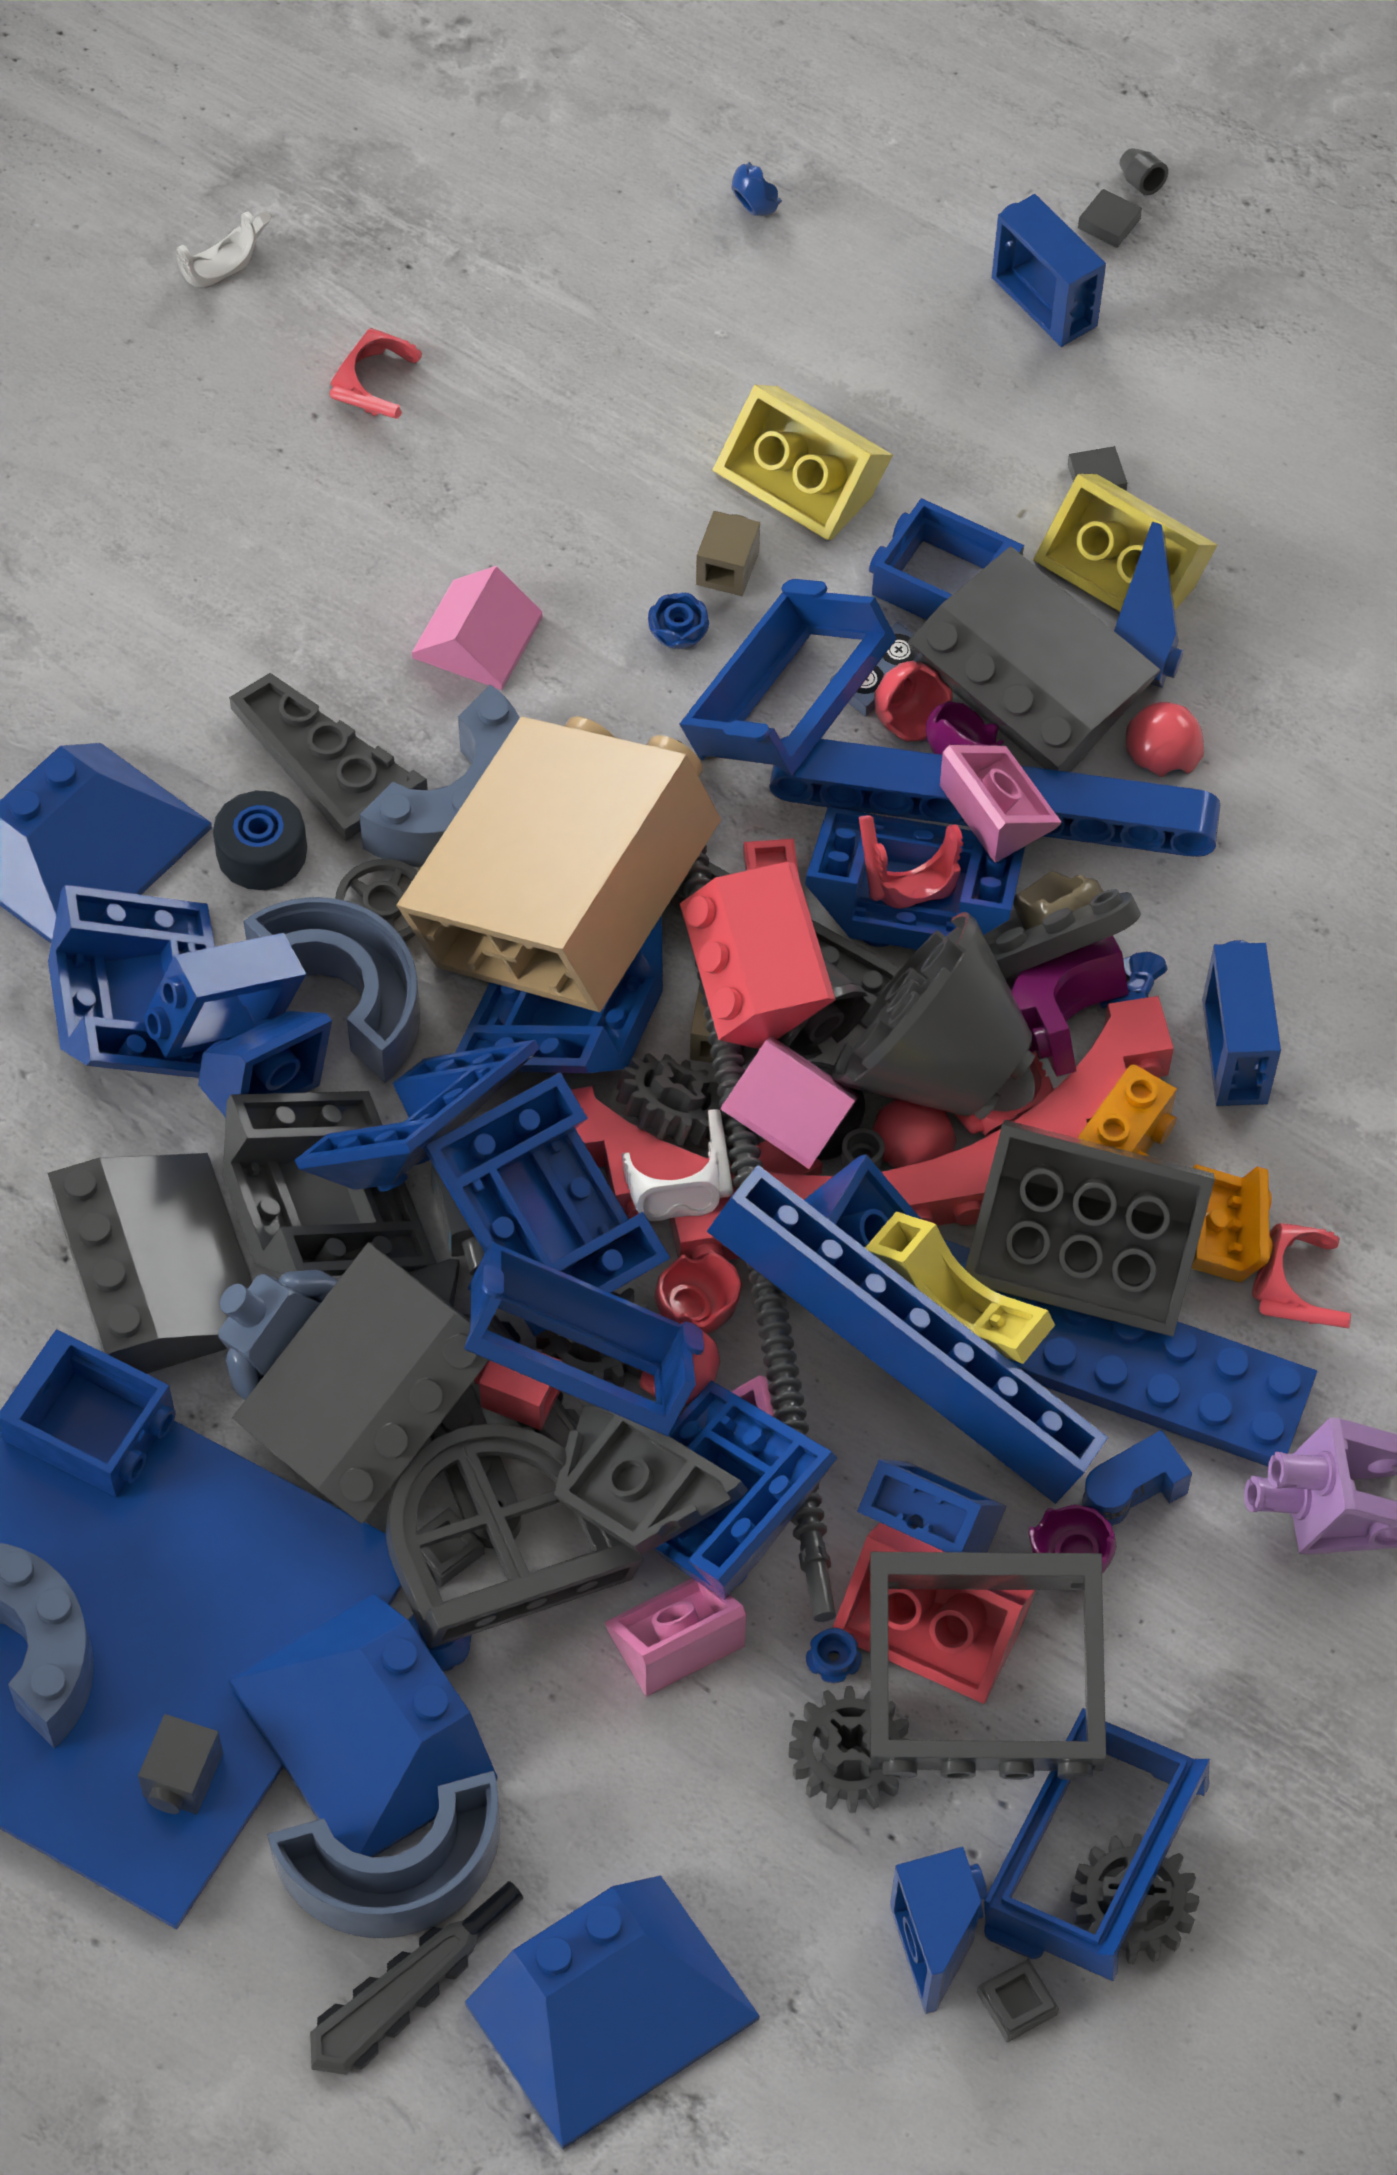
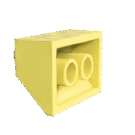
[712,385,893,540]
[1033,474,1218,612]

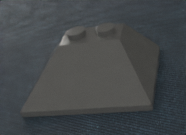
[222,1091,437,1276]

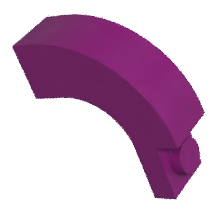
[1012,935,1129,1077]

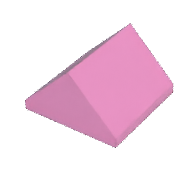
[412,566,543,690]
[940,745,1062,863]
[721,1037,860,1169]
[604,1578,746,1697]

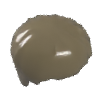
[1013,871,1104,930]

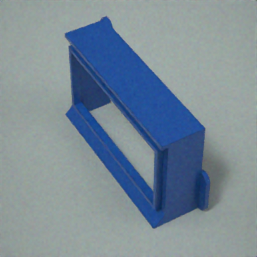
[679,579,897,776]
[464,1241,704,1436]
[984,1708,1210,1981]

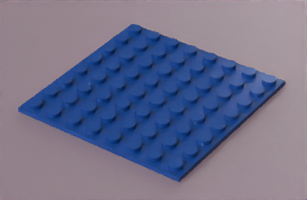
[0,1374,402,1930]

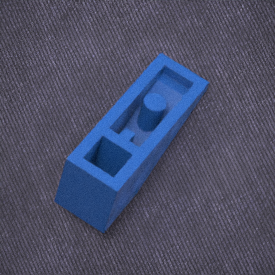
[1114,522,1184,688]

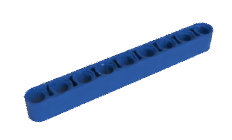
[769,736,1221,857]

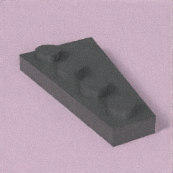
[229,673,428,841]

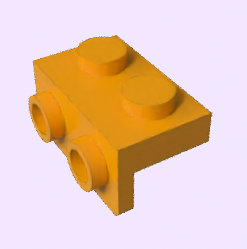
[1078,1064,1177,1157]
[1191,1164,1273,1283]

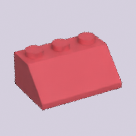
[680,861,836,1049]
[833,1523,1036,1704]

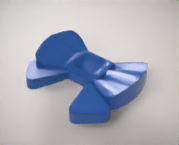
[1099,951,1168,1009]

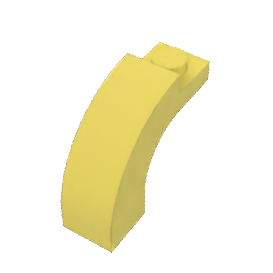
[865,1212,1055,1364]

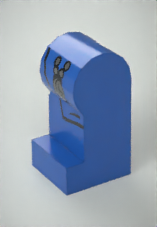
[1082,1430,1192,1526]

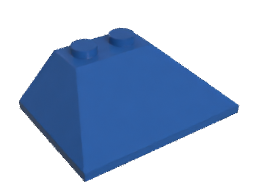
[0,743,212,943]
[805,807,1025,951]
[48,885,215,1078]
[455,917,663,1073]
[295,1040,539,1191]
[423,1072,670,1337]
[653,1380,838,1600]
[229,1594,498,1858]
[465,1875,760,2150]

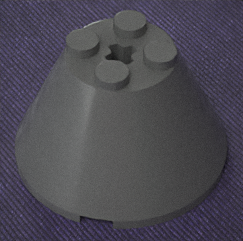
[832,912,1035,1120]

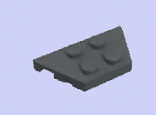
[554,1398,748,1555]

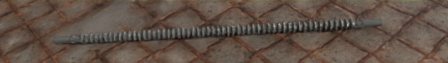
[677,740,836,1622]

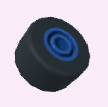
[213,790,307,890]

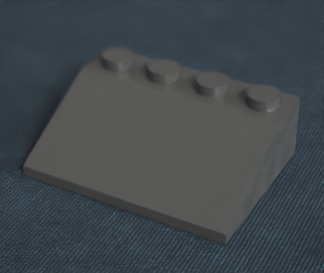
[908,546,1161,772]
[965,1119,1215,1337]
[48,1153,252,1374]
[232,1242,489,1524]

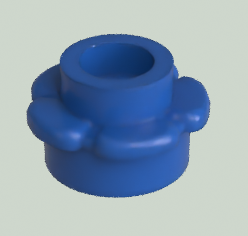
[806,1628,862,1683]

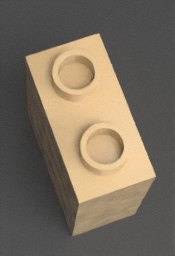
[396,716,721,1012]

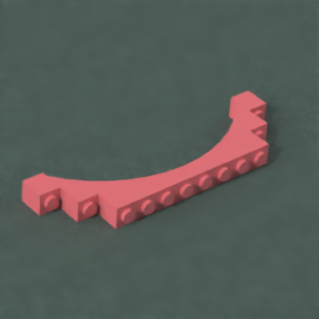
[571,996,1174,1260]

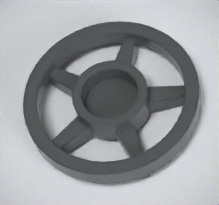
[335,859,419,941]

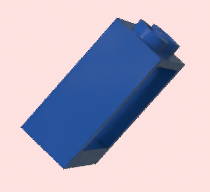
[991,194,1106,347]
[869,498,1024,620]
[143,933,306,1059]
[1202,940,1281,1106]
[0,1329,176,1498]
[857,1459,1007,1553]

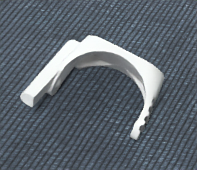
[176,211,271,288]
[622,1109,733,1221]

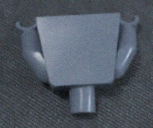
[218,1270,338,1400]

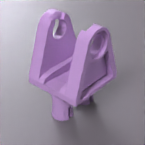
[1244,1417,1397,1554]

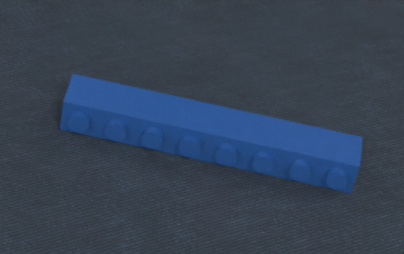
[706,1165,1109,1504]

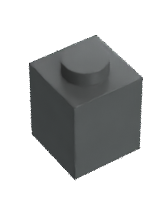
[138,1714,223,1814]

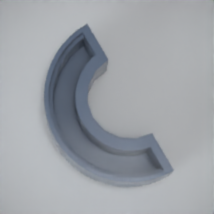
[360,685,520,867]
[243,897,420,1083]
[0,1543,94,1749]
[267,1771,500,1938]

